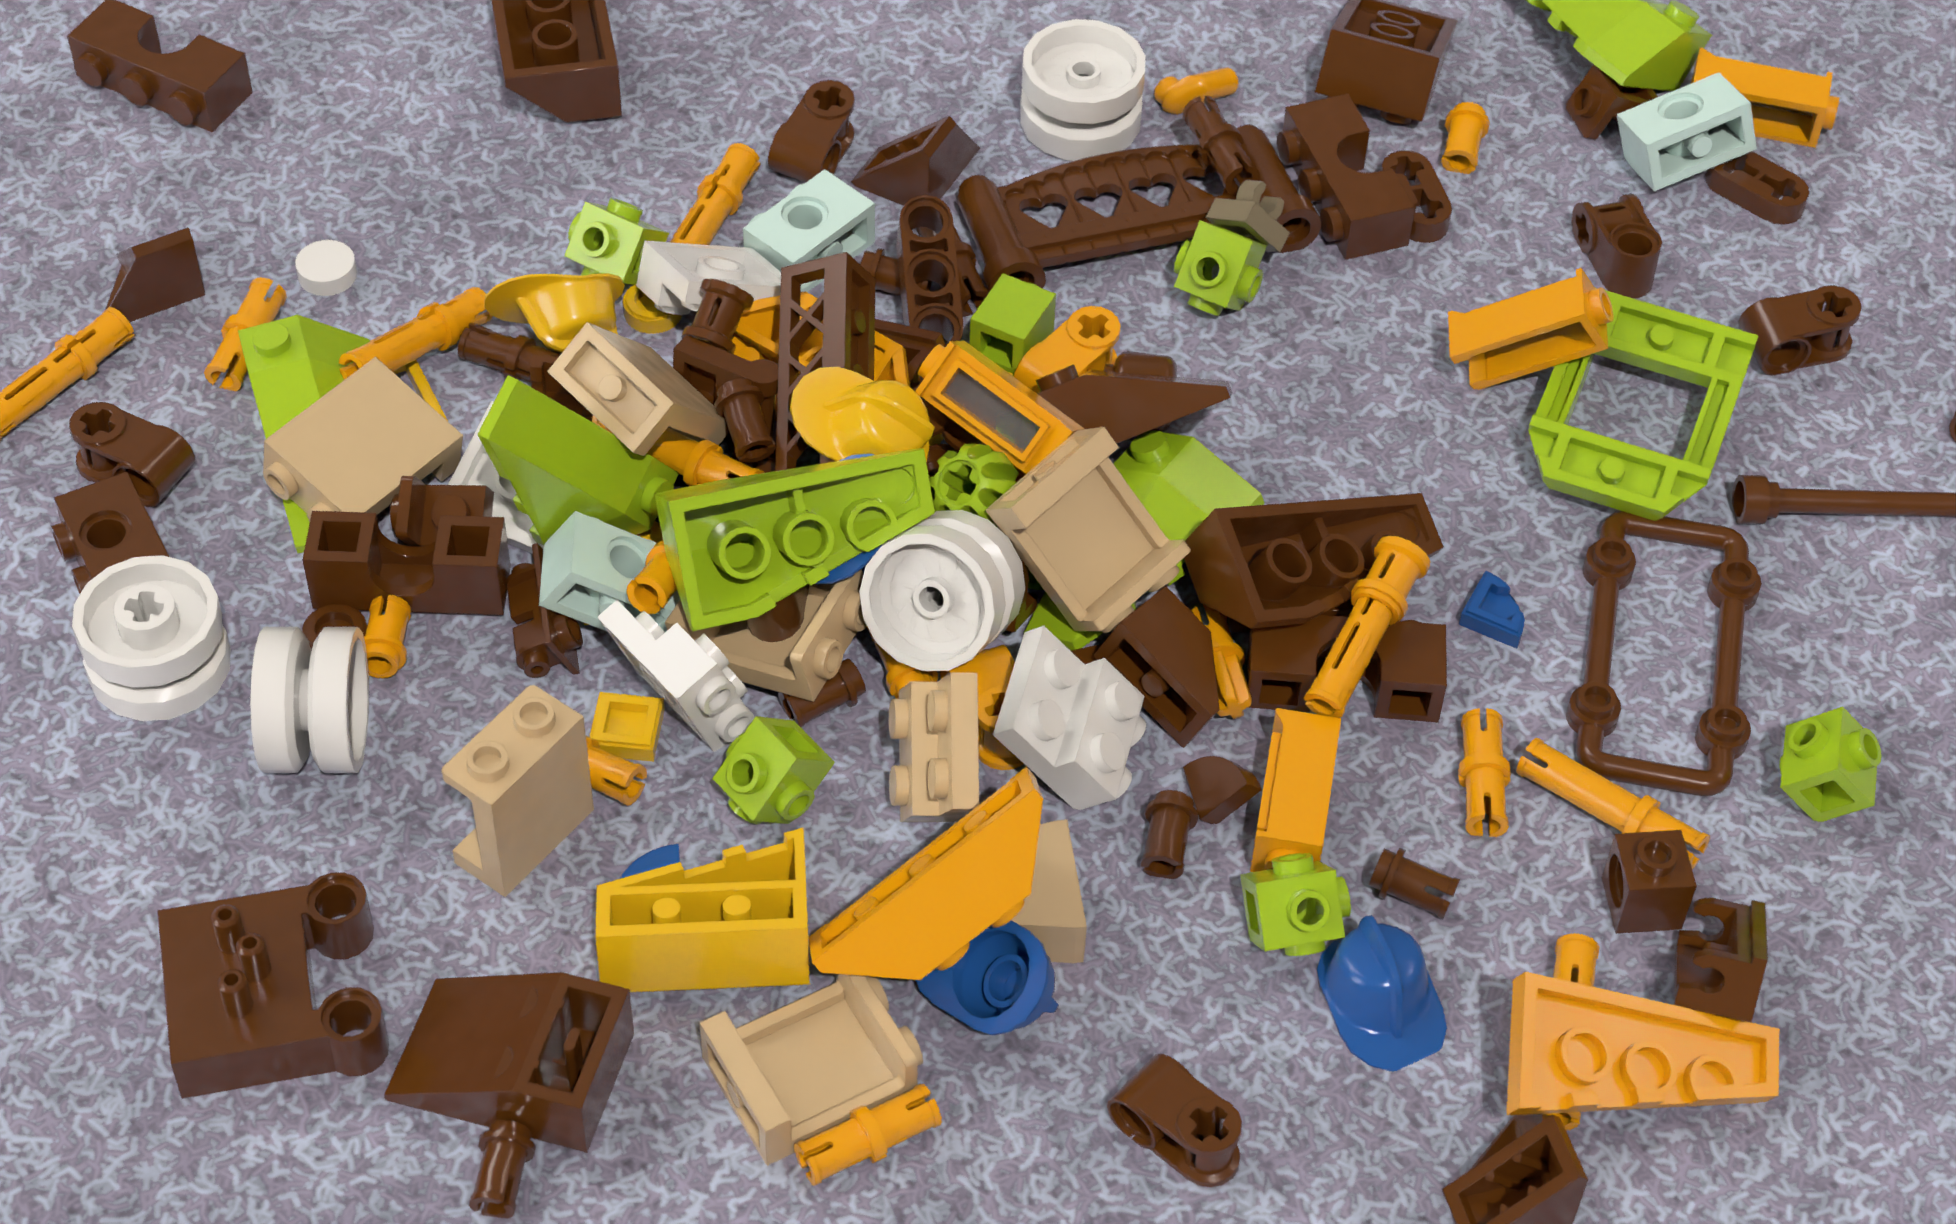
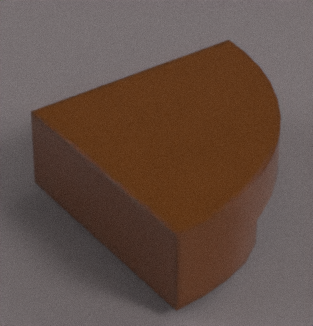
[1183,756,1262,824]

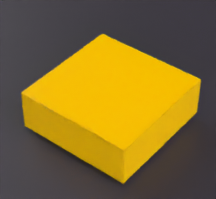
[589,692,665,762]

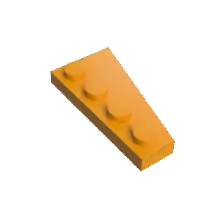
[1506,971,1779,1116]

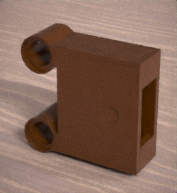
[157,872,389,1099]

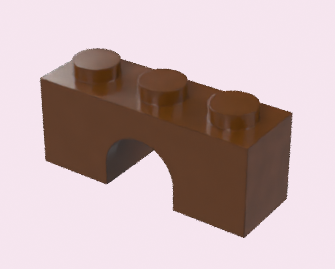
[67,0,253,133]
[1276,93,1415,260]
[302,511,511,615]
[1246,615,1447,723]

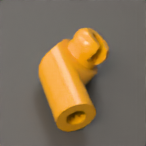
[1154,67,1238,115]

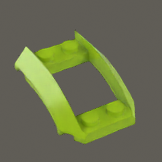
[1528,287,1758,521]

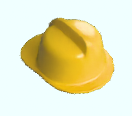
[484,273,625,353]
[790,367,935,463]

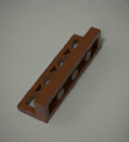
[775,252,876,471]

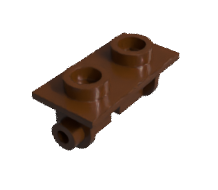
[507,543,583,678]

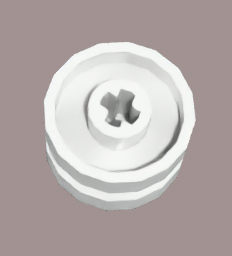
[1020,19,1146,161]
[859,510,1025,671]
[72,555,231,721]
[250,627,369,773]

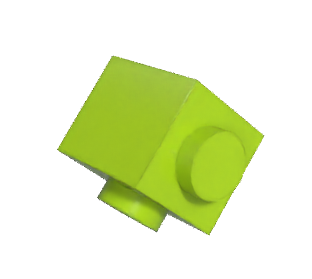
[969,274,1056,376]

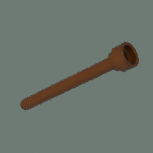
[1732,475,1956,524]

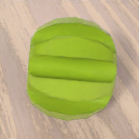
[929,444,1018,529]

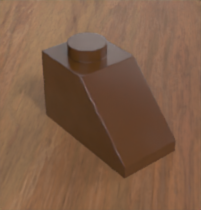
[1093,586,1220,748]

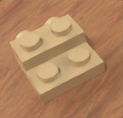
[889,672,979,822]

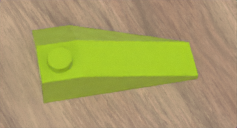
[1526,0,1712,91]
[238,315,370,553]
[477,375,678,546]
[1024,430,1265,651]
[654,448,935,631]

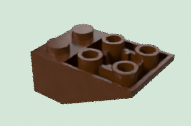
[384,972,634,1153]

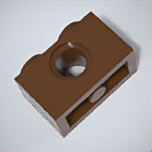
[51,472,169,594]

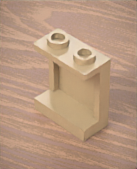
[547,322,730,456]
[263,357,463,521]
[985,427,1191,633]
[665,569,867,702]
[442,685,594,897]
[700,974,923,1166]

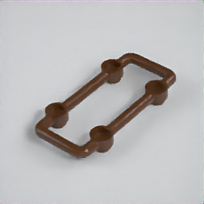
[1566,511,1762,796]

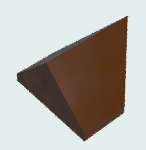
[851,115,980,206]
[104,227,205,322]
[1442,1114,1588,1224]

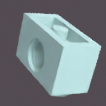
[1617,72,1757,192]
[743,169,875,292]
[539,511,680,632]

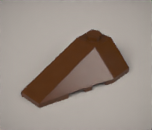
[1184,493,1444,629]

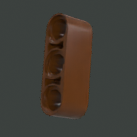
[896,195,964,346]

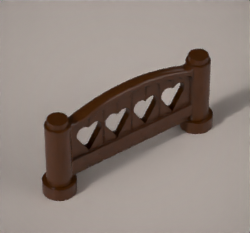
[957,124,1321,292]

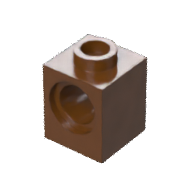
[1602,830,1697,934]

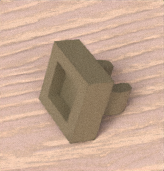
[1206,180,1290,253]

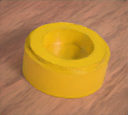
[623,283,682,334]

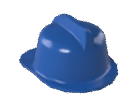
[1317,915,1447,1072]
[916,920,1059,1036]

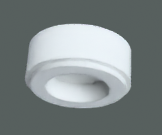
[295,240,357,296]

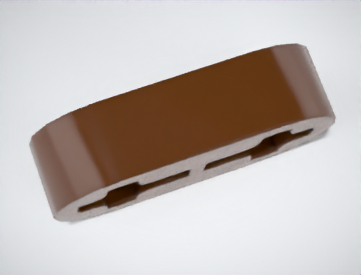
[1381,150,1452,243]
[1705,151,1809,225]

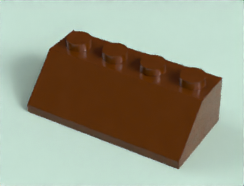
[491,0,622,122]

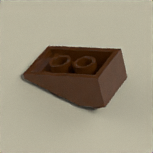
[1315,0,1458,124]
[1035,364,1232,444]

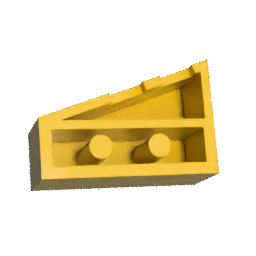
[595,827,810,992]

